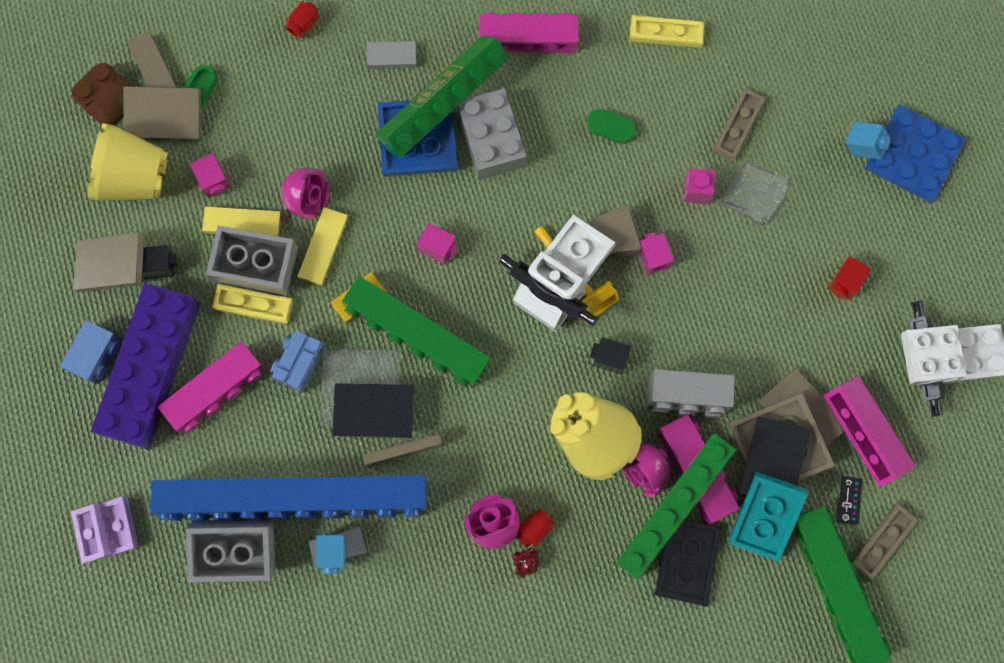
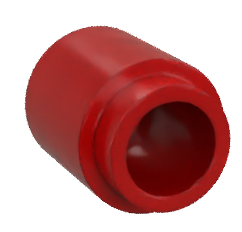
[284,1,320,39]
[516,508,555,548]

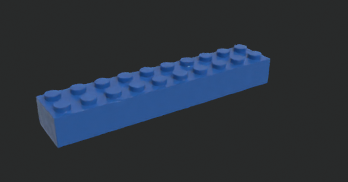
[150,475,428,522]

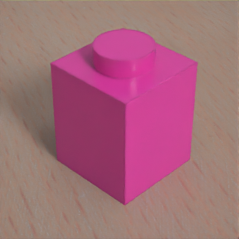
[190,153,230,198]
[684,168,715,204]
[417,223,458,265]
[639,233,674,275]

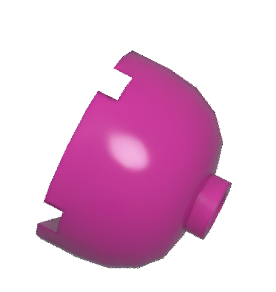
[282,167,330,220]
[622,444,671,498]
[465,494,520,550]

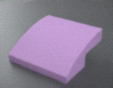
[71,496,139,563]

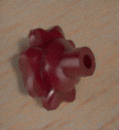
[512,547,540,578]

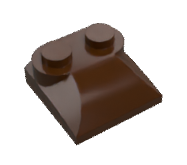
[70,62,132,126]

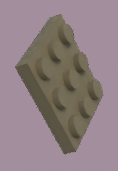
[728,393,835,481]

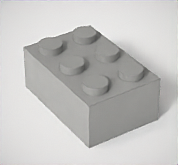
[457,88,527,180]
[206,225,298,296]
[646,369,735,418]
[186,519,276,582]

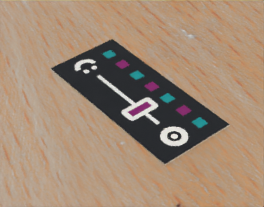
[837,476,862,525]

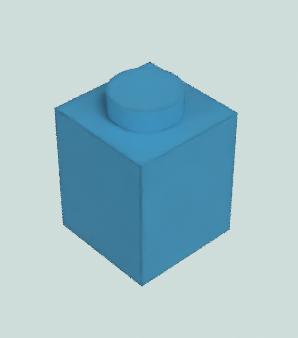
[846,122,890,159]
[316,535,347,574]

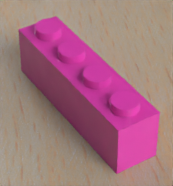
[479,12,578,53]
[158,341,265,435]
[823,375,916,487]
[657,414,740,525]

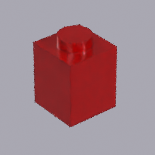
[827,256,871,300]

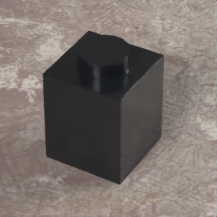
[142,245,178,279]
[590,337,631,375]

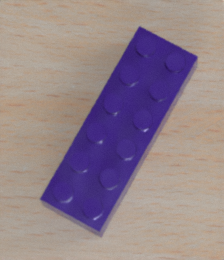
[90,283,201,450]

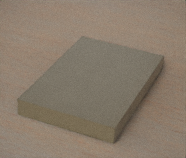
[123,87,201,139]
[73,232,144,292]
[757,368,844,447]

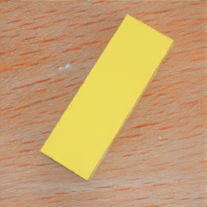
[629,15,704,48]
[202,207,282,237]
[297,207,348,287]
[212,284,294,325]

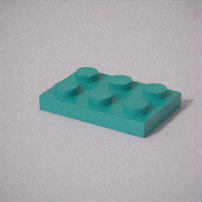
[728,472,808,562]

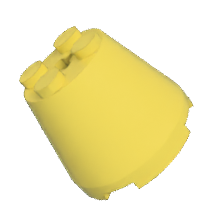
[88,123,168,201]
[550,392,642,480]

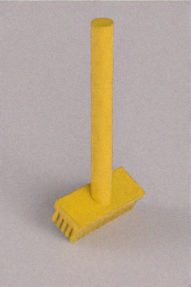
[534,226,620,324]

